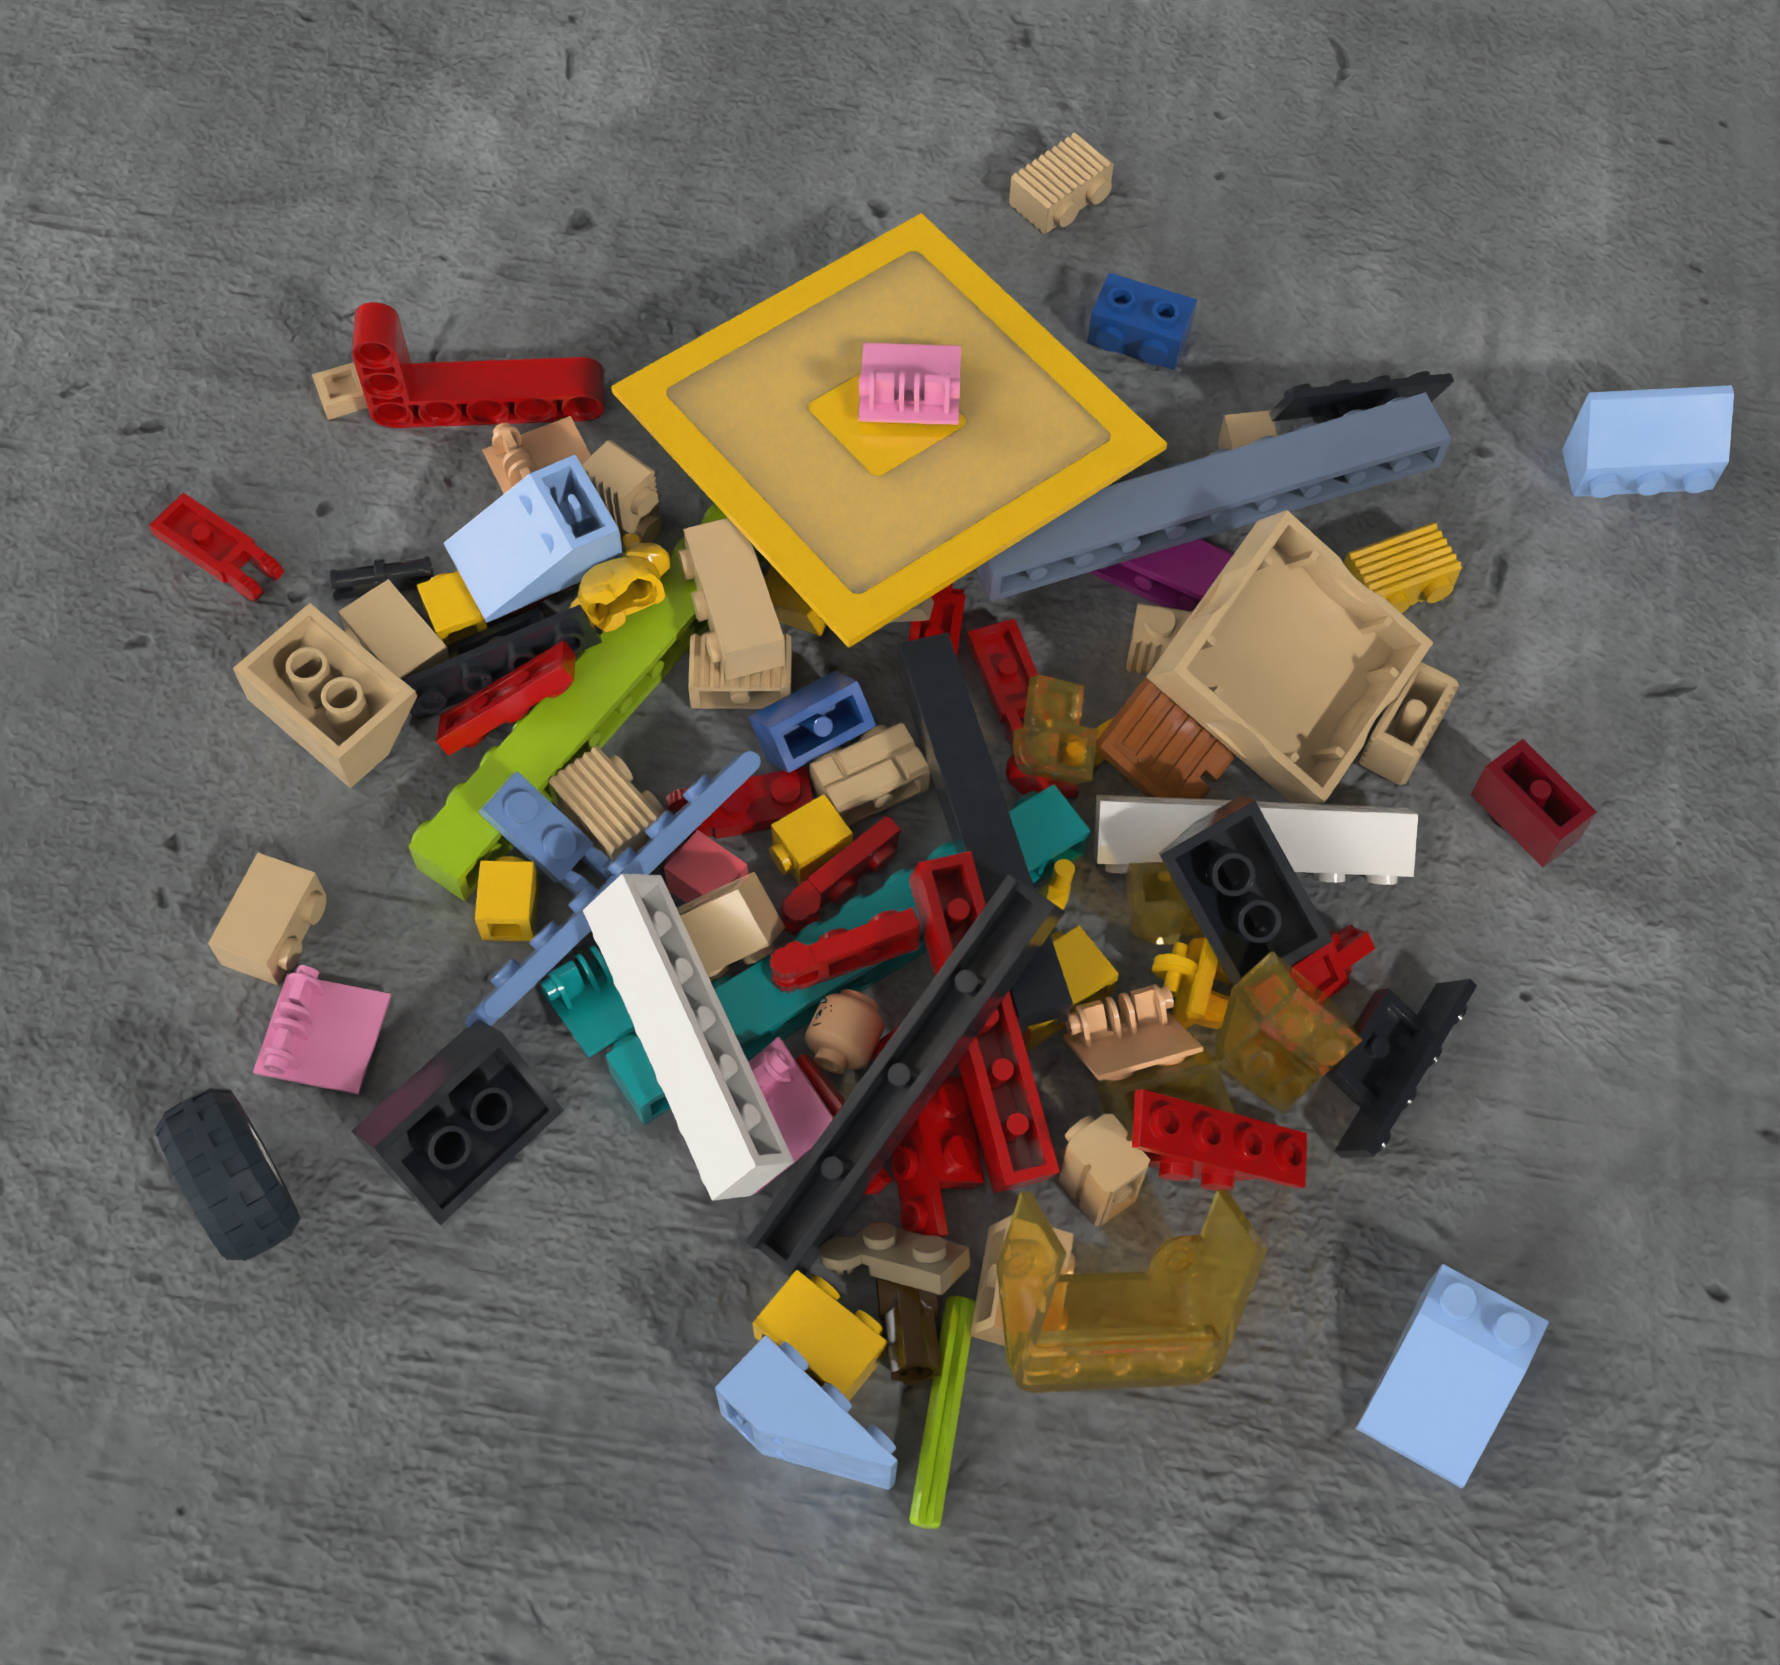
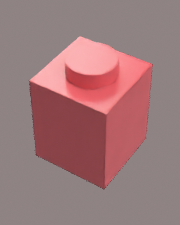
[664,830,748,903]

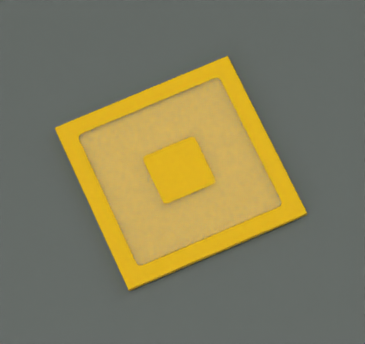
[611,213,1167,648]

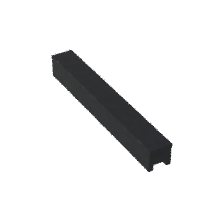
[898,632,1073,1033]
[745,874,1065,1277]

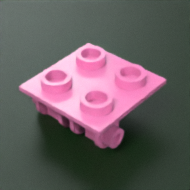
[858,343,961,425]
[253,965,391,1095]
[748,1037,834,1194]

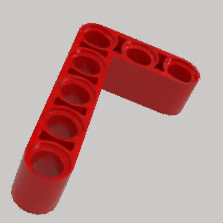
[352,302,604,428]

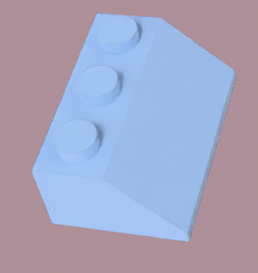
[1562,385,1734,498]

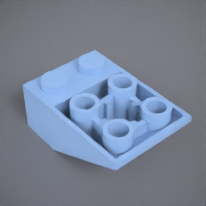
[444,455,623,623]
[715,1335,897,1490]

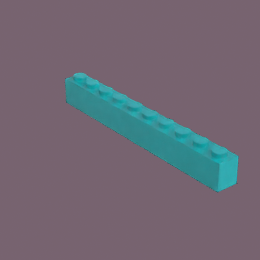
[606,784,1091,1125]

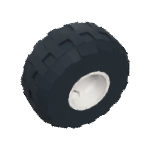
[155,1087,301,1261]

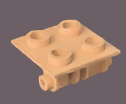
[482,416,591,494]
[1063,984,1203,1081]

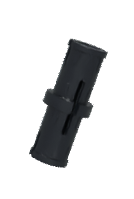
[330,556,434,602]

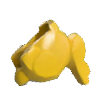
[569,534,670,632]

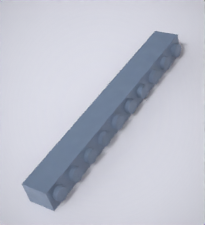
[975,392,1452,602]

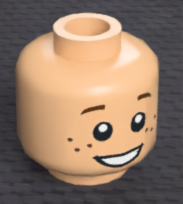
[805,989,885,1074]

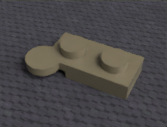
[819,1222,970,1295]

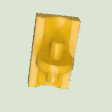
[1152,937,1234,1030]

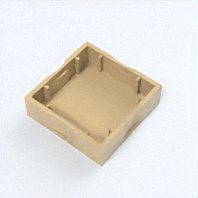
[1146,510,1434,804]

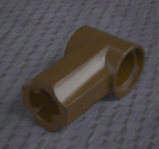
[876,1277,941,1385]

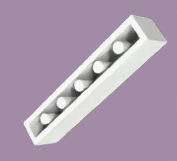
[1093,795,1418,885]
[583,874,794,1201]

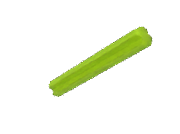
[910,1296,975,1529]

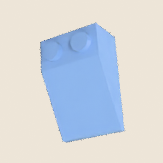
[1356,1264,1549,1489]

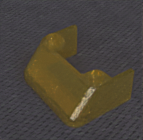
[997,1189,1268,1393]

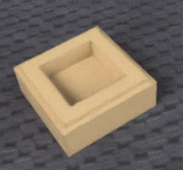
[312,362,368,420]

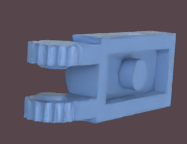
[478,771,612,897]

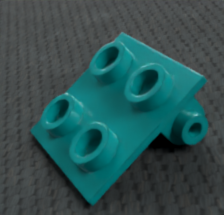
[540,945,635,1058]

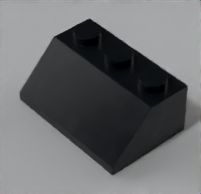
[1159,795,1333,995]
[351,1020,564,1226]

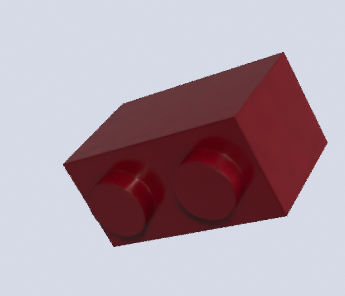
[1471,739,1597,868]

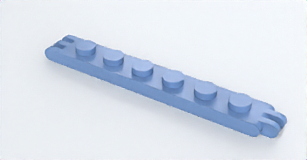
[465,751,761,1028]

